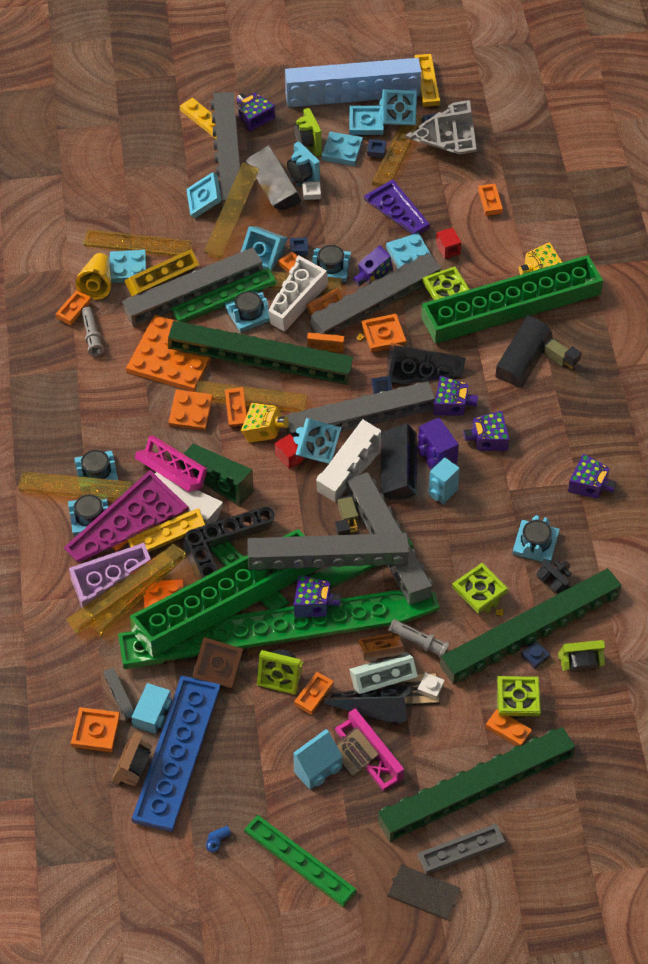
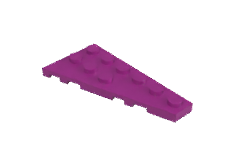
[64,470,190,563]

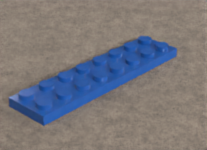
[132,676,221,832]

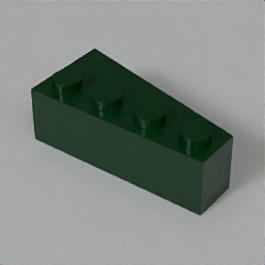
[179,443,254,507]

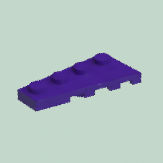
[364,179,430,234]

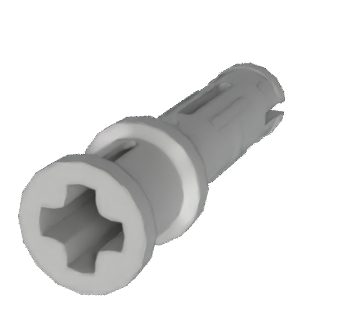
[81,307,104,356]
[388,619,450,658]

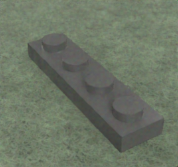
[418,824,505,875]

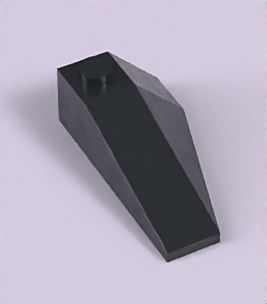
[387,343,466,385]
[324,684,414,724]

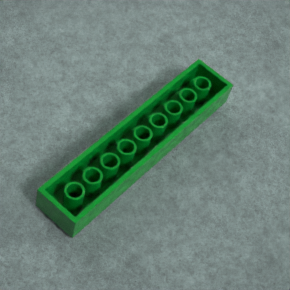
[421,255,603,344]
[130,529,321,657]

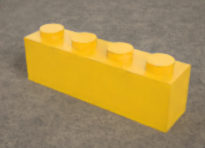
[124,249,199,297]

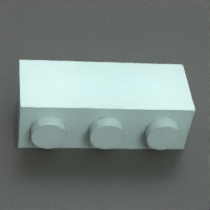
[349,652,418,694]

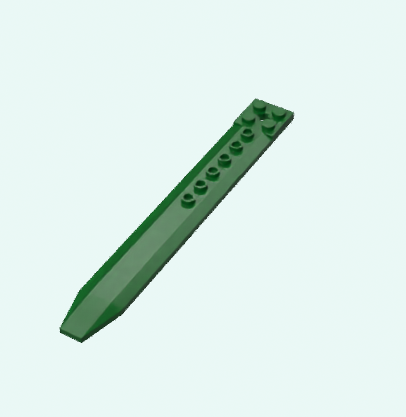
[118,590,439,669]

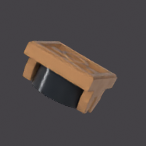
[111,732,152,786]

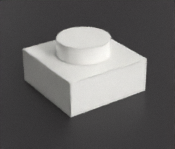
[302,181,321,200]
[417,673,444,700]

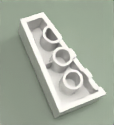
[268,255,328,332]
[316,419,381,502]

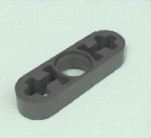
[103,668,134,721]

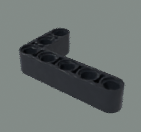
[183,507,275,580]

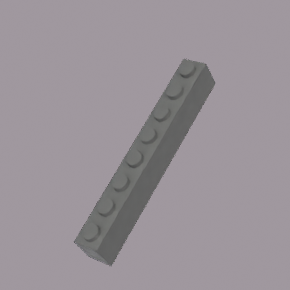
[210,92,243,211]
[122,247,263,327]
[310,253,441,335]
[285,382,435,438]
[346,472,433,605]
[247,533,409,570]

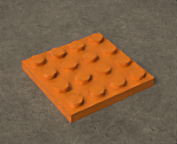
[126,315,212,392]

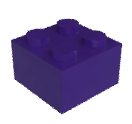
[417,417,459,470]

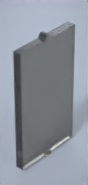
[388,865,460,920]

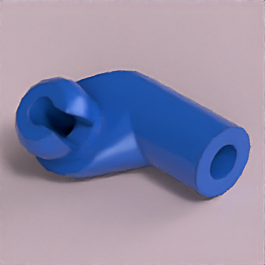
[206,826,231,853]

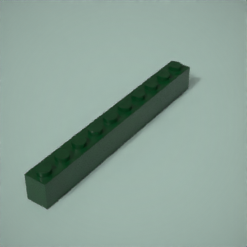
[168,321,353,385]
[440,568,622,684]
[378,727,576,842]

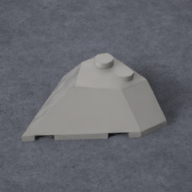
[405,100,477,154]

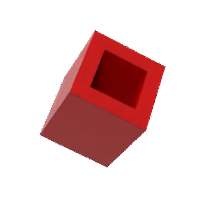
[436,228,461,259]
[275,434,304,469]

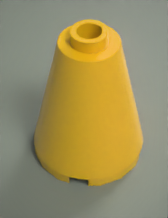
[75,253,111,300]

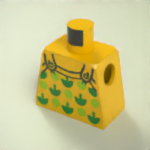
[519,242,562,275]
[241,403,289,443]

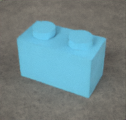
[428,458,460,504]
[131,683,173,734]

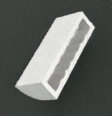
[155,472,223,525]

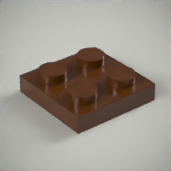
[358,633,405,662]
[192,638,243,688]

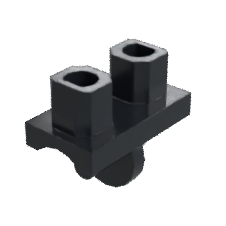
[536,559,572,595]

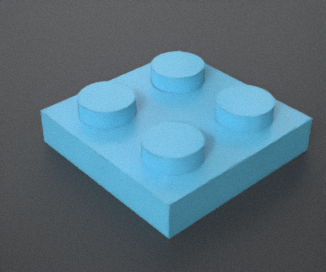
[349,106,383,135]
[322,132,363,166]
[186,172,221,218]
[386,233,432,269]
[110,250,146,283]

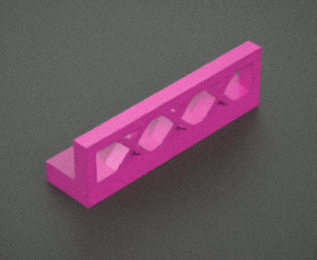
[135,435,207,492]
[335,708,404,792]

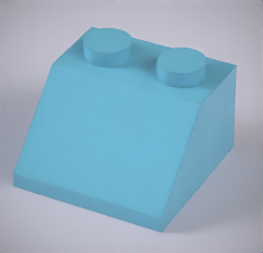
[241,226,287,271]
[294,729,342,789]

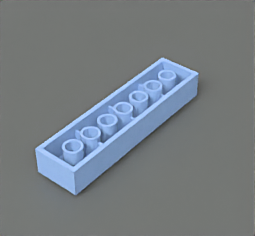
[285,58,421,107]

